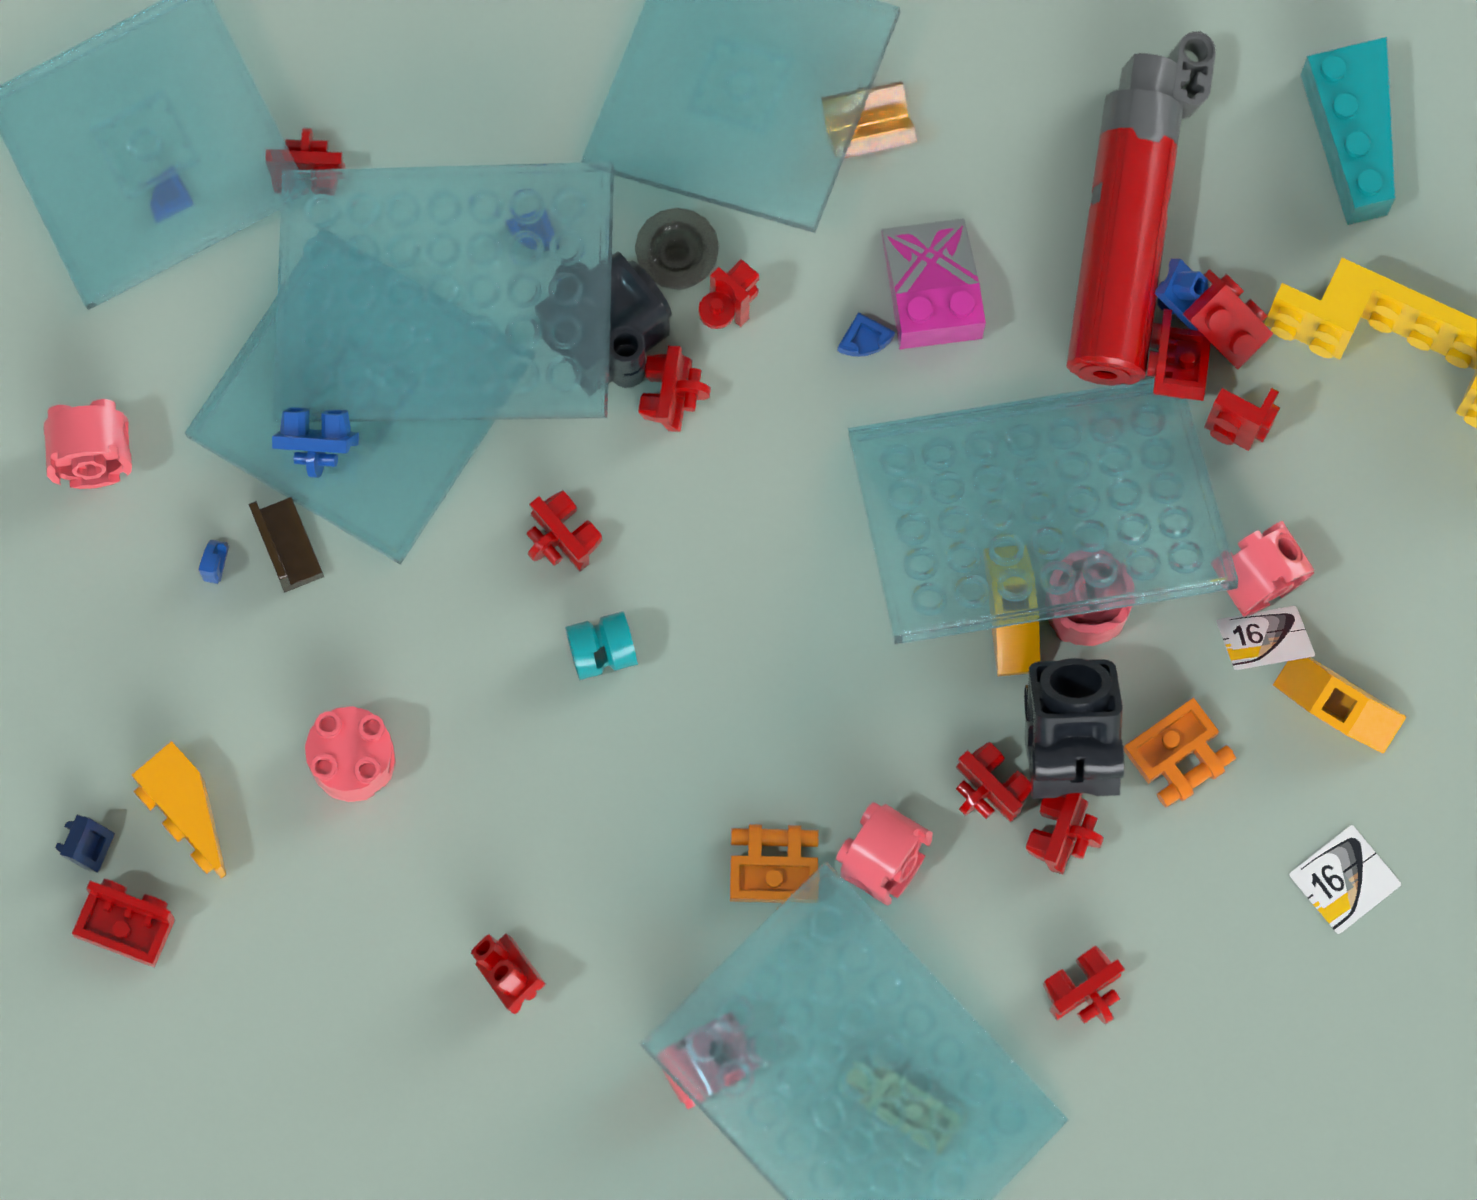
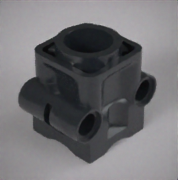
[535,251,672,397]
[1024,658,1124,799]

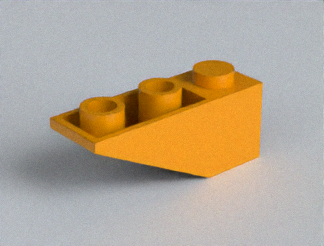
[132,741,226,879]

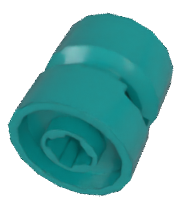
[565,611,638,681]

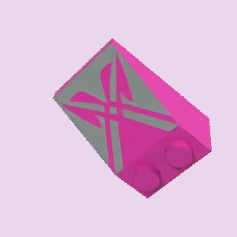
[881,219,986,350]

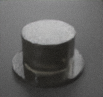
[635,208,719,290]

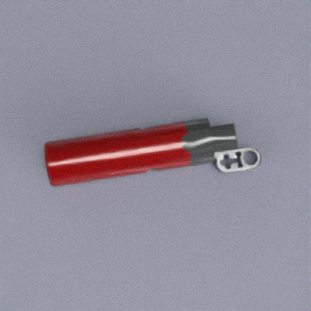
[1066,31,1216,386]

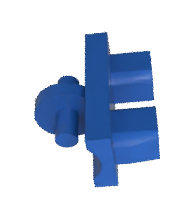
[1154,258,1209,331]
[272,407,359,478]

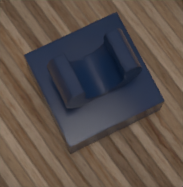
[55,815,115,873]

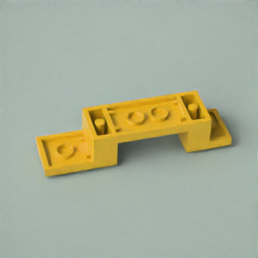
[1264,257,1477,428]

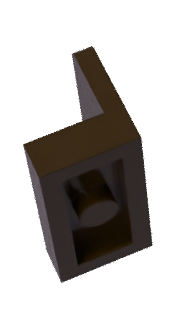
[248,497,324,593]

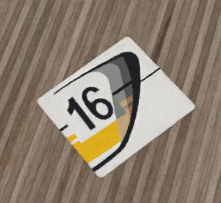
[1216,606,1315,670]
[1289,825,1401,934]

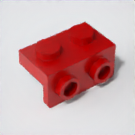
[1183,269,1273,370]
[1147,309,1211,401]
[1204,388,1280,451]
[71,879,175,968]

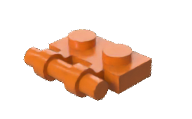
[1123,697,1236,808]
[730,824,819,904]

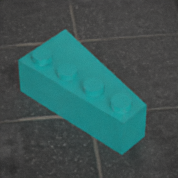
[1300,37,1395,225]

